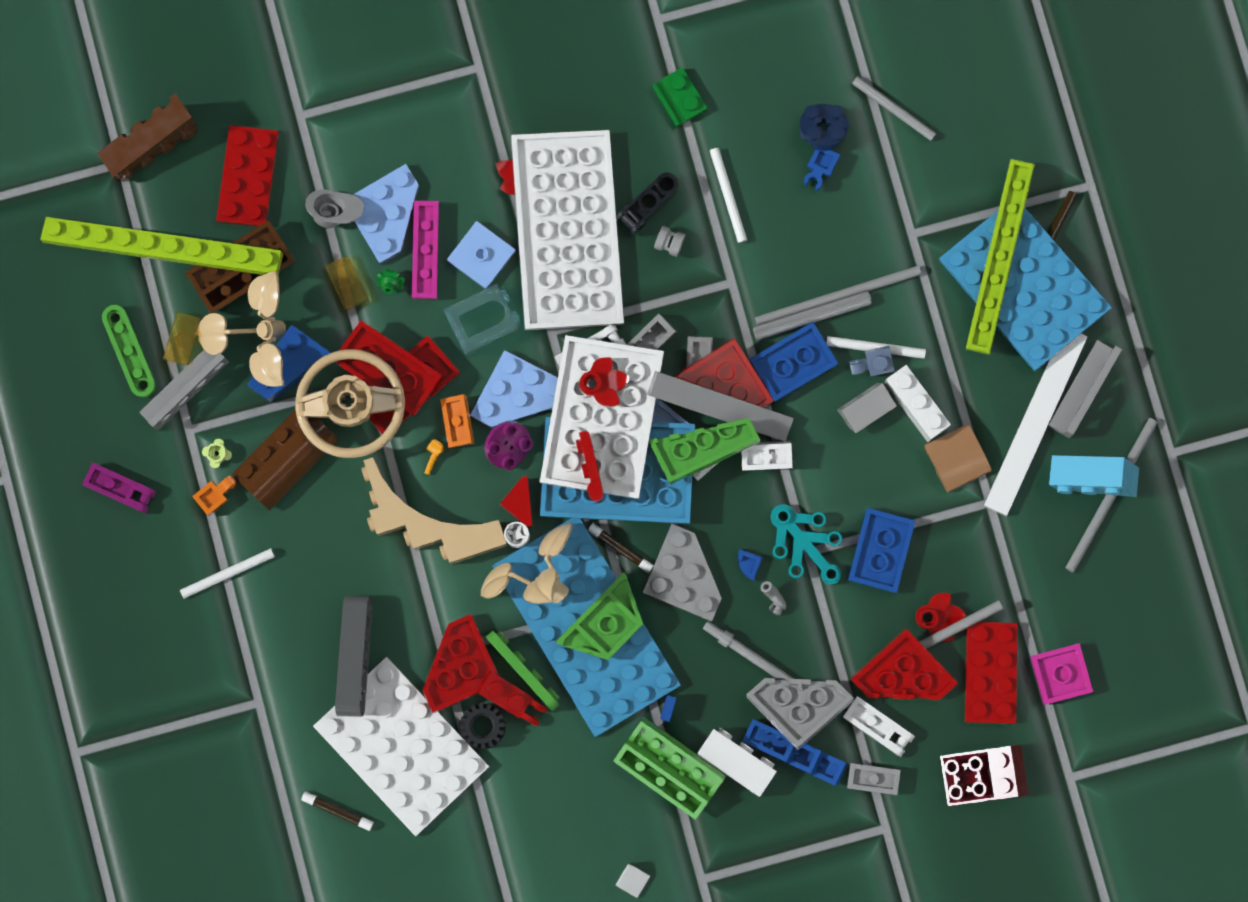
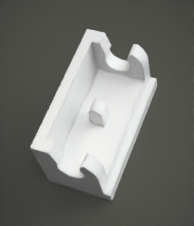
[741,441,792,470]

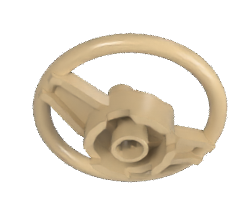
[295,349,405,458]

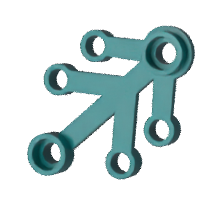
[770,504,842,585]

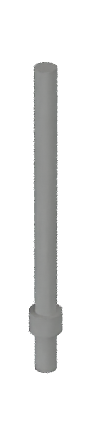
[703,621,794,681]

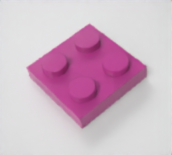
[1030,643,1093,705]

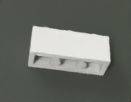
[884,365,951,443]
[697,728,777,797]

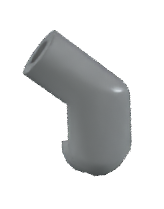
[760,581,786,615]

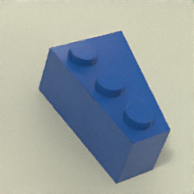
[247,325,331,403]

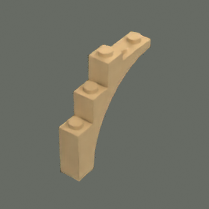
[361,457,508,565]

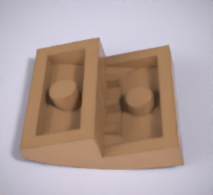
[924,424,992,493]

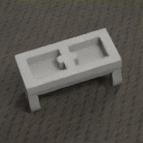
[837,383,897,433]

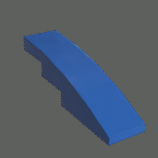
[742,719,848,787]

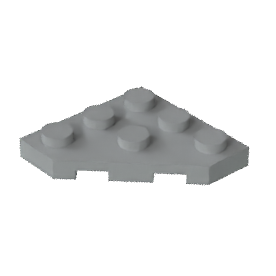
[643,524,722,622]
[746,678,854,750]

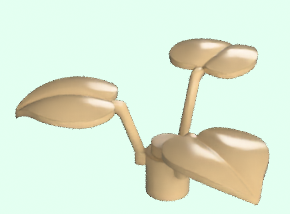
[198,271,286,387]
[480,523,573,604]

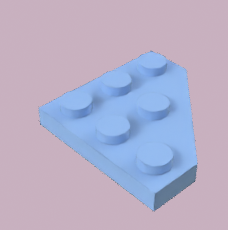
[353,164,419,265]
[470,350,558,428]

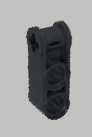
[616,172,679,236]

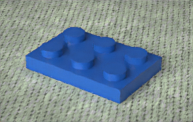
[749,322,839,403]
[848,508,915,593]

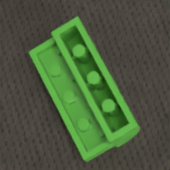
[613,717,727,820]

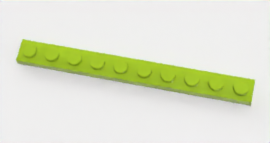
[40,217,283,275]

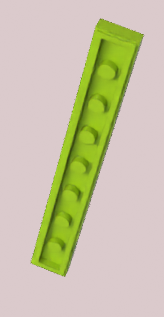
[965,159,1035,355]

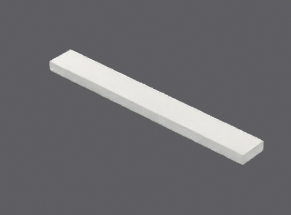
[983,334,1087,516]

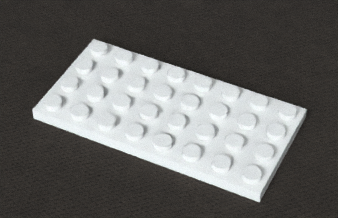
[511,130,624,330]

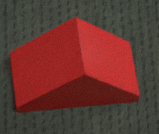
[500,476,533,528]

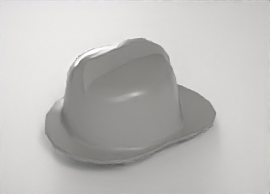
[305,189,364,228]

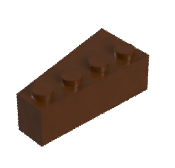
[97,93,199,182]

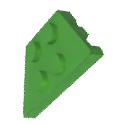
[556,572,643,660]

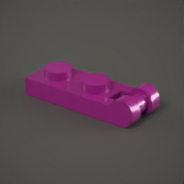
[82,463,157,514]

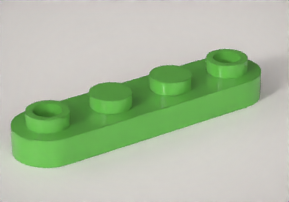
[102,305,156,398]
[486,631,560,711]

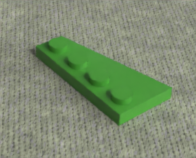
[649,418,760,485]

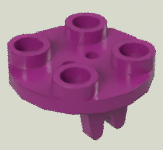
[484,421,533,470]

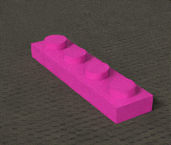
[412,201,439,300]

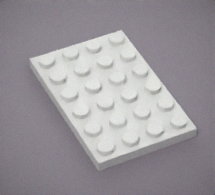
[540,335,664,499]
[313,657,490,836]

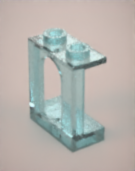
[443,284,521,357]

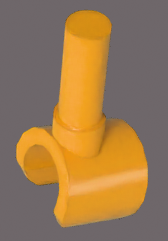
[424,439,444,475]

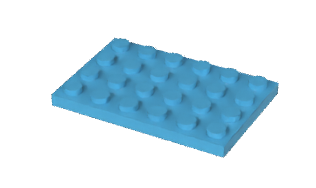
[939,208,1112,372]
[540,417,695,524]

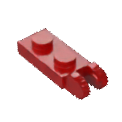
[576,431,604,503]
[477,671,548,726]

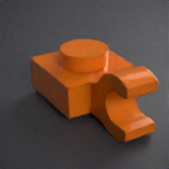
[192,475,238,516]

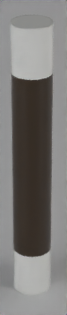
[588,523,654,574]
[301,791,374,831]

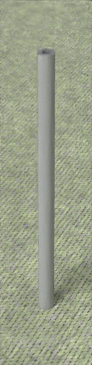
[754,265,921,326]
[1065,418,1158,573]

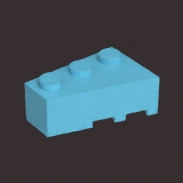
[1049,455,1139,497]

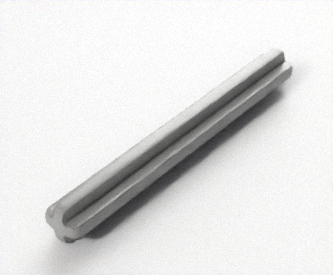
[753,292,872,340]

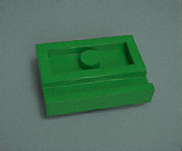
[652,67,707,128]

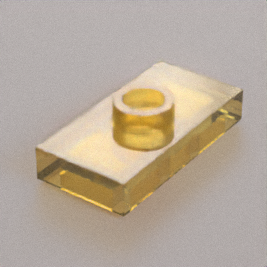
[325,256,368,311]
[163,312,202,366]

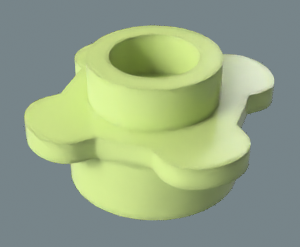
[202,439,232,468]

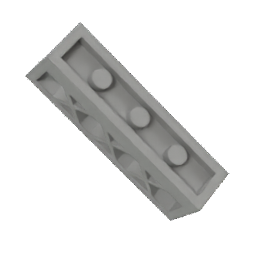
[1048,340,1122,438]
[139,350,229,431]

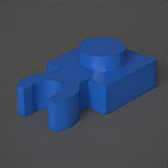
[804,149,840,192]

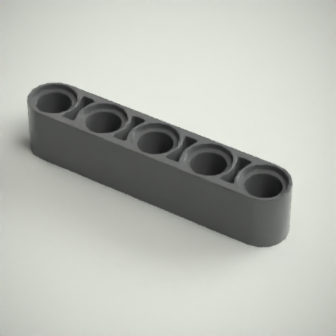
[335,596,373,717]

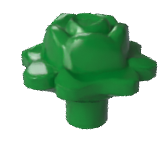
[376,269,405,294]

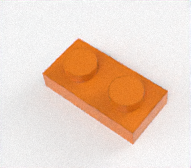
[440,394,475,448]

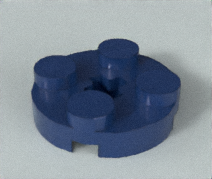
[799,104,849,151]

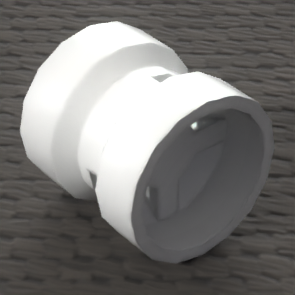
[504,522,530,549]

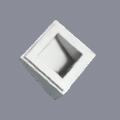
[616,863,650,898]

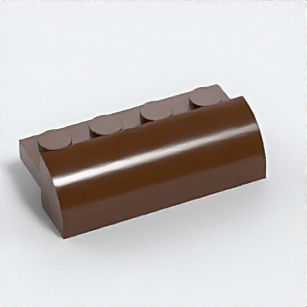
[185,220,295,313]
[232,409,339,511]

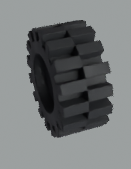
[460,703,506,749]

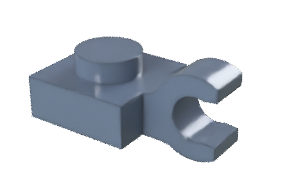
[849,345,895,377]

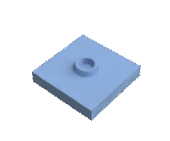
[447,221,516,290]

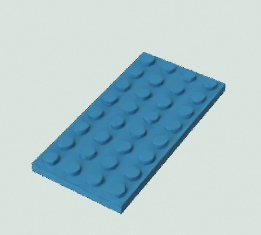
[492,518,681,737]

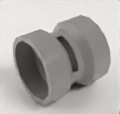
[654,226,686,257]

